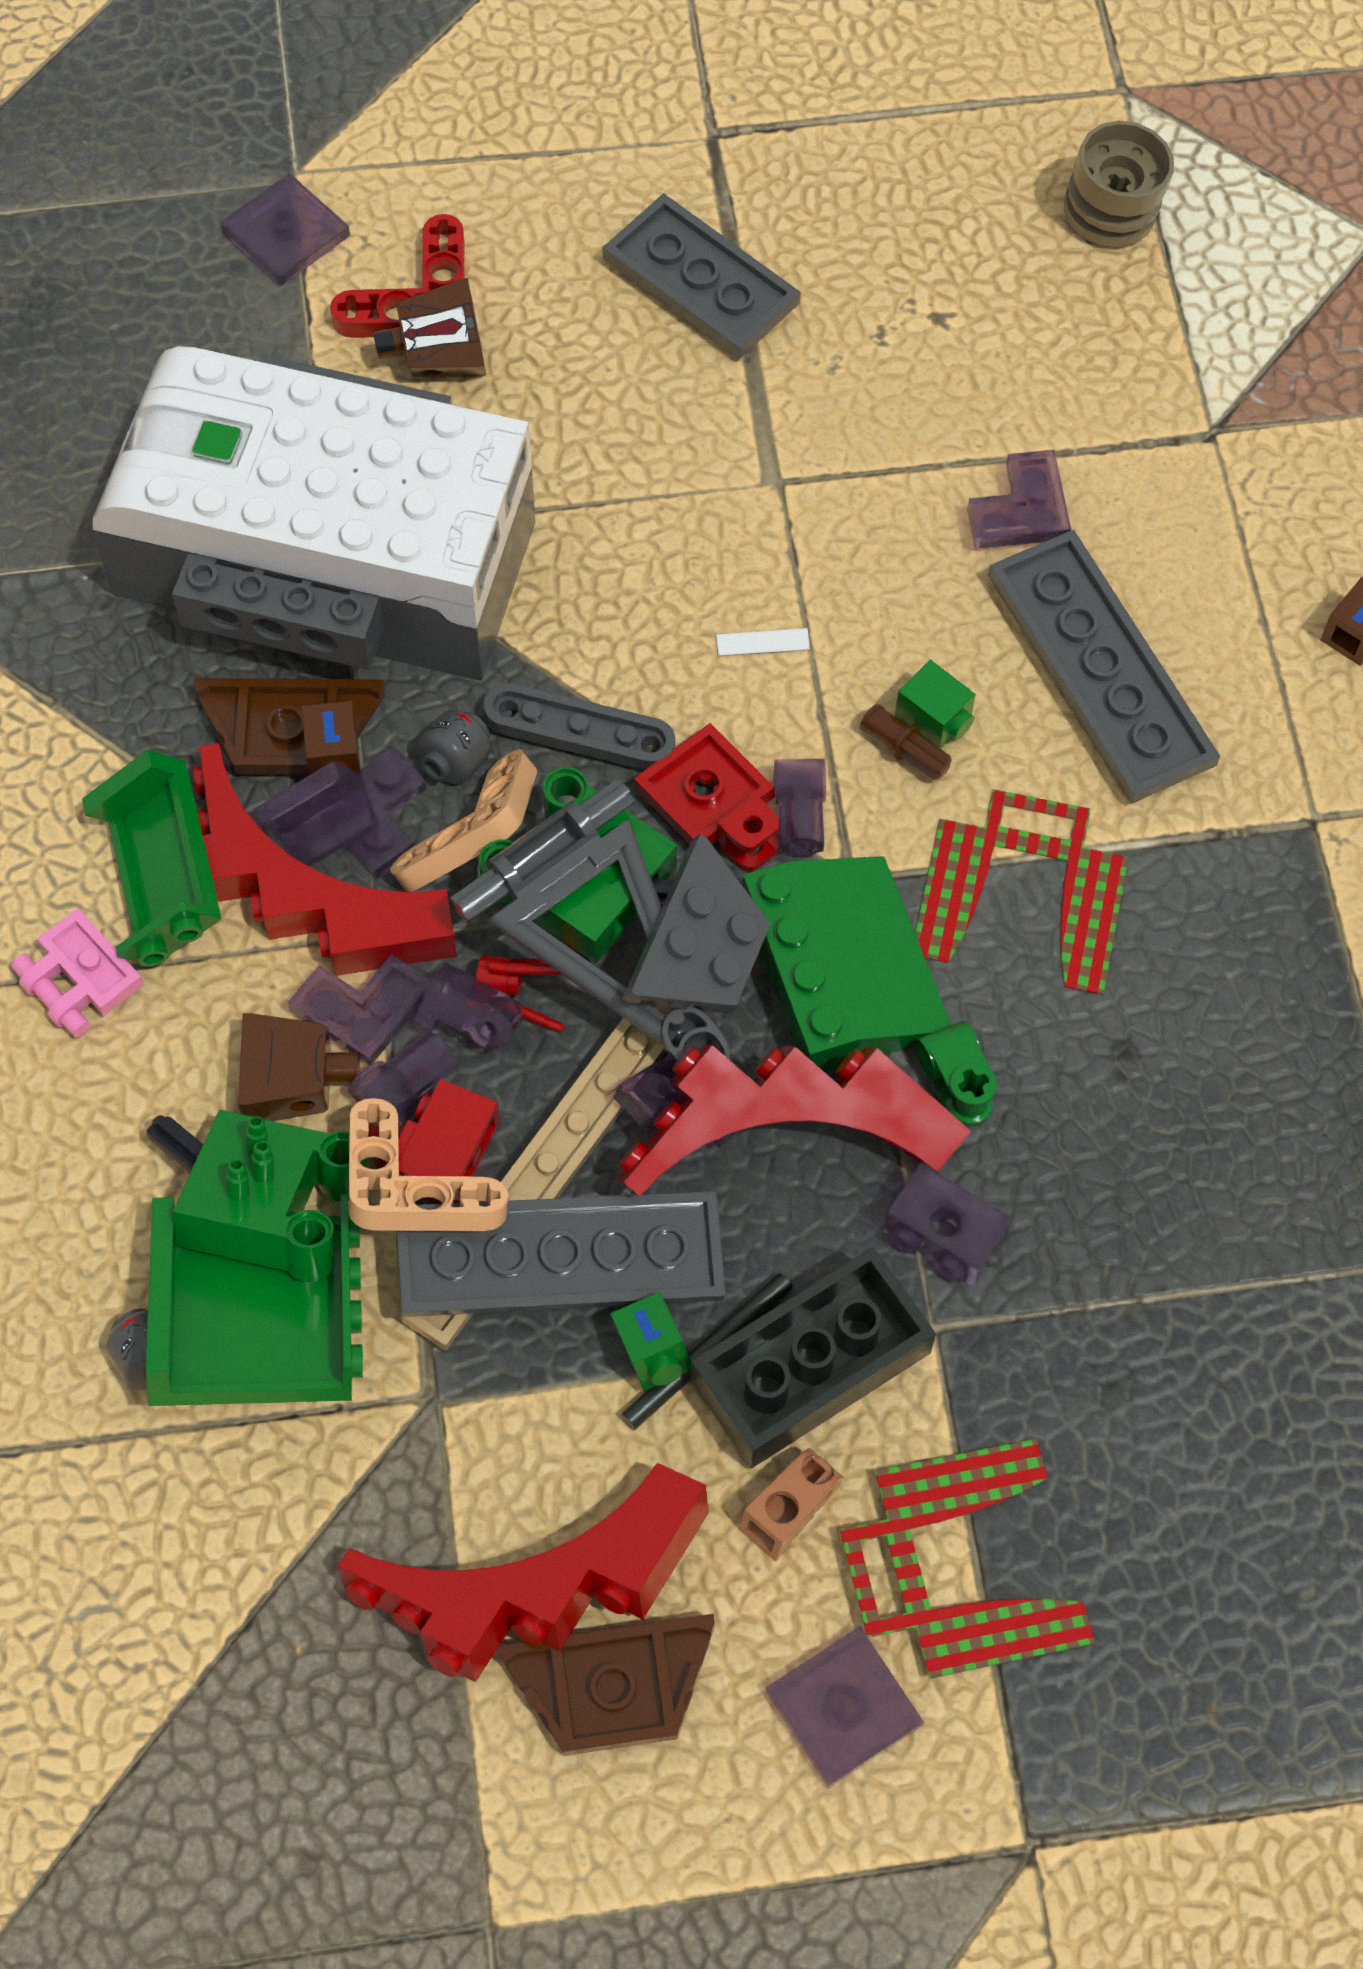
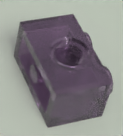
[883,1163,1012,1287]

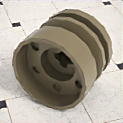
[1064,120,1174,248]

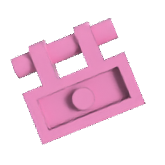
[11,908,144,1038]

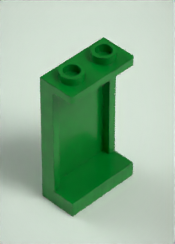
[82,750,222,966]

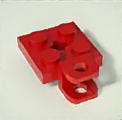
[634,723,779,872]

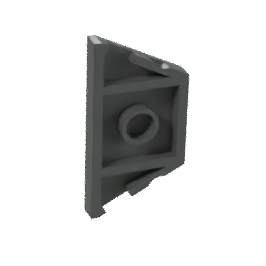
[622,834,771,1013]

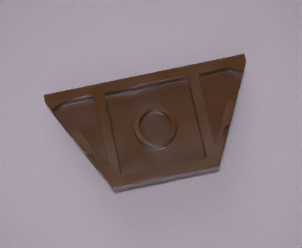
[194,678,385,775]
[498,1614,715,1756]

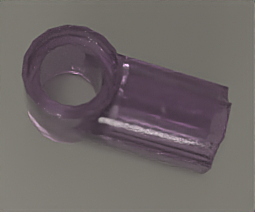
[774,758,826,858]
[348,1030,458,1125]

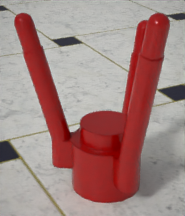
[476,955,591,1033]

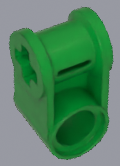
[915,1020,997,1127]

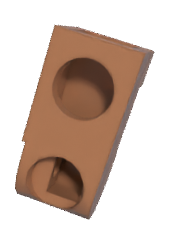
[738,1448,844,1561]

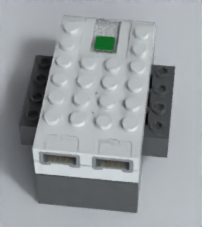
[93,346,535,681]

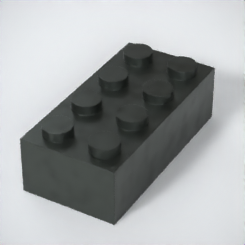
[691,1247,936,1469]

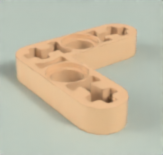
[390,749,537,892]
[349,1098,509,1231]

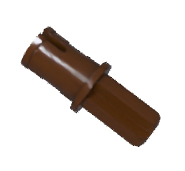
[860,704,952,780]

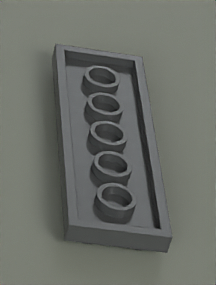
[988,529,1220,804]
[396,1191,726,1317]

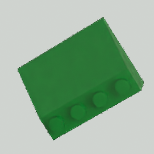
[742,856,951,1073]

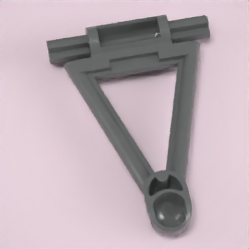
[450,778,730,1063]

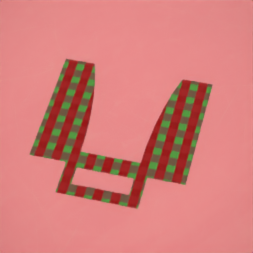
[915,789,1129,995]
[839,1438,1095,1679]

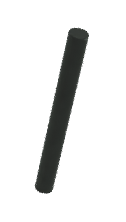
[620,1273,793,1430]

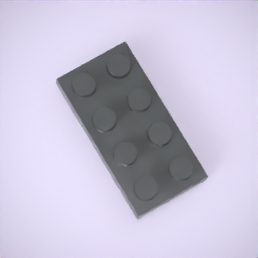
[602,193,801,359]

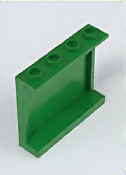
[146,1194,363,1406]

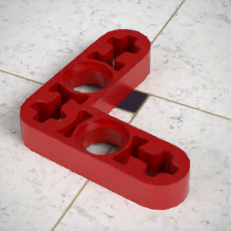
[330,214,465,338]

